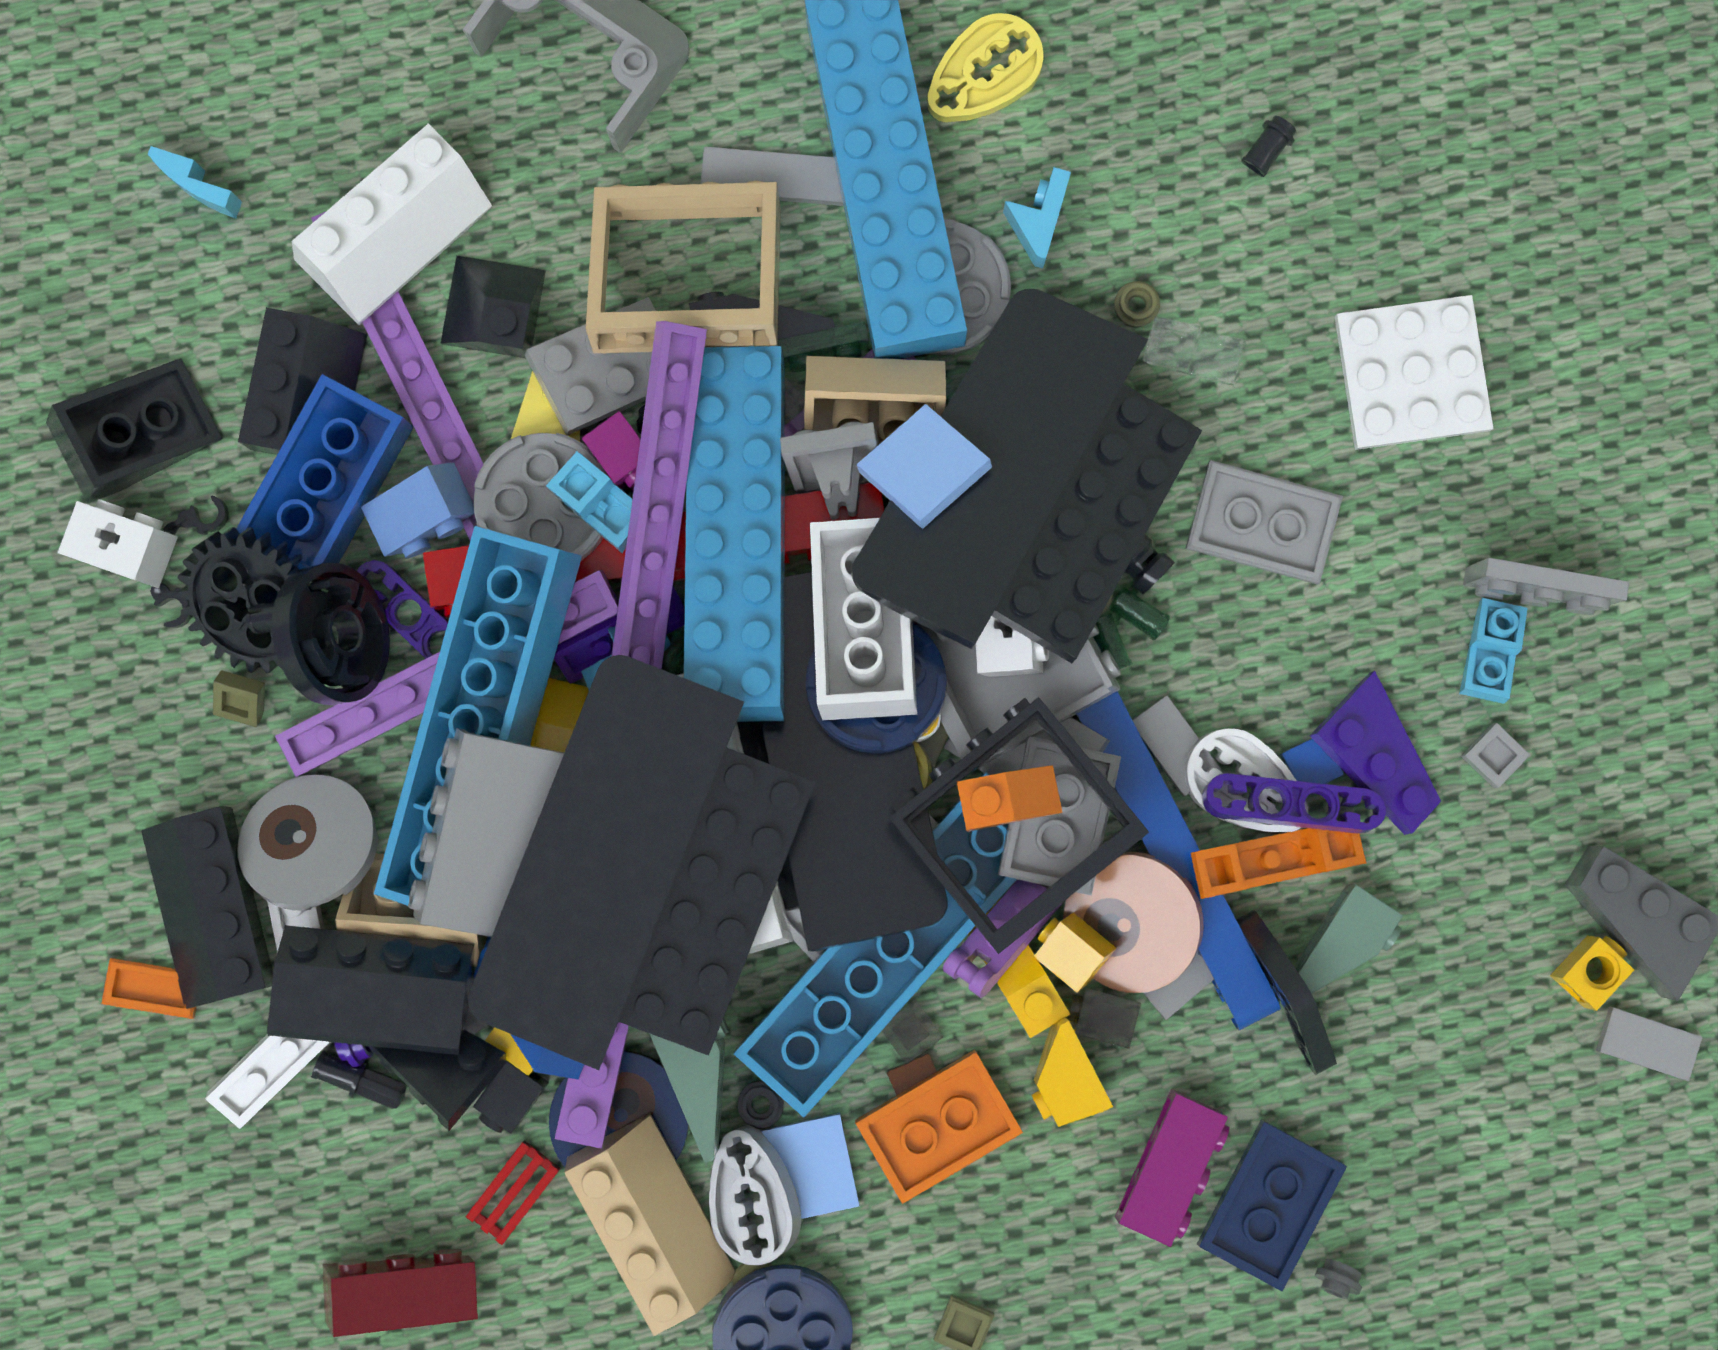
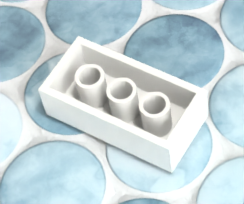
[810,518,917,720]

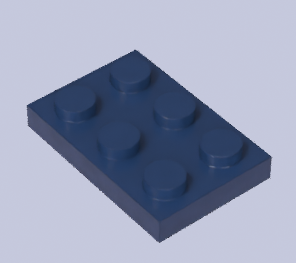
[1197,1119,1347,1292]

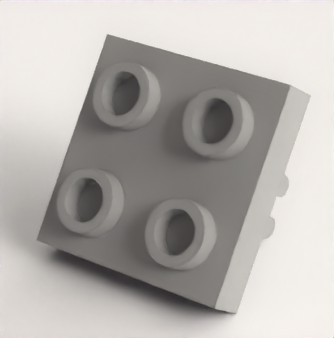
[780,422,879,520]

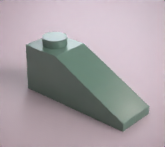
[1275,883,1403,1005]

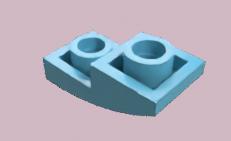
[1459,598,1528,704]

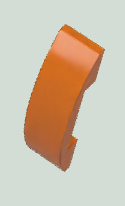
[1190,828,1366,899]

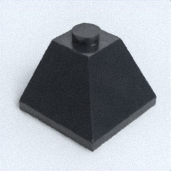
[440,255,546,358]

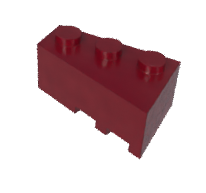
[322,1249,478,1337]

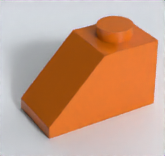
[957,765,1063,832]

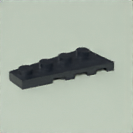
[362,1029,506,1131]

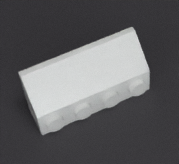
[291,123,492,325]

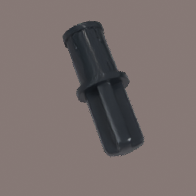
[311,1050,407,1109]

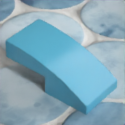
[148,146,242,218]
[546,451,633,553]

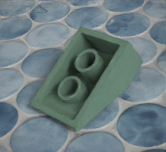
[650,1018,729,1163]

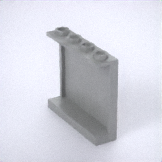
[912,620,1121,770]
[408,728,565,937]

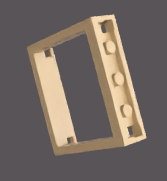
[586,180,781,353]

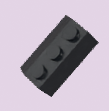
[238,307,367,455]

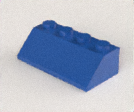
[236,374,414,569]

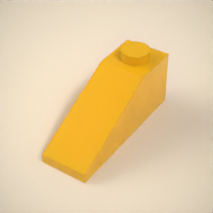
[968,899,1070,1038]

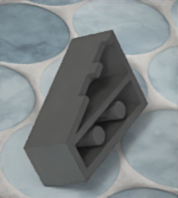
[1565,846,1718,1001]

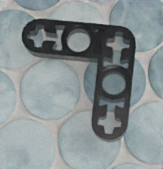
[1236,910,1337,1075]

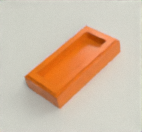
[101,958,196,1019]

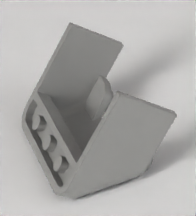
[463,0,689,153]

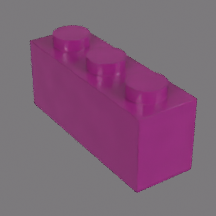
[1115,1089,1230,1247]

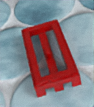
[465,1140,561,1245]

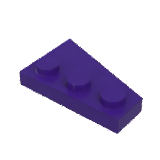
[1310,671,1441,835]

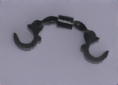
[150,495,229,628]

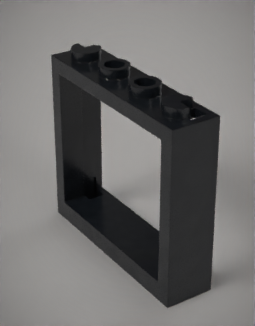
[889,697,1149,954]

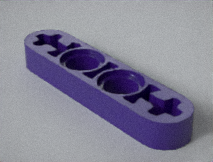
[357,560,448,659]
[1202,773,1386,834]

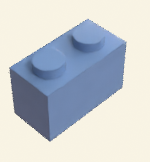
[361,462,475,559]

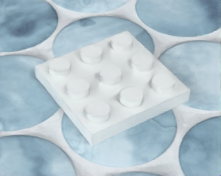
[1335,295,1493,450]

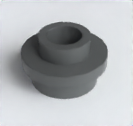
[1315,1259,1362,1299]

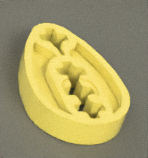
[927,13,1043,122]

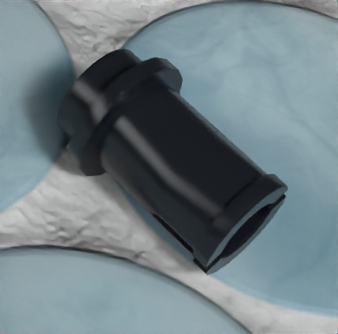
[1241,116,1296,177]

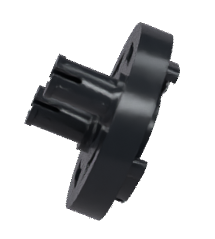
[246,562,390,705]

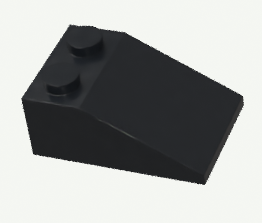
[46,358,222,504]

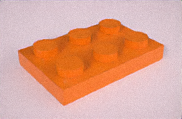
[855,1050,1023,1204]

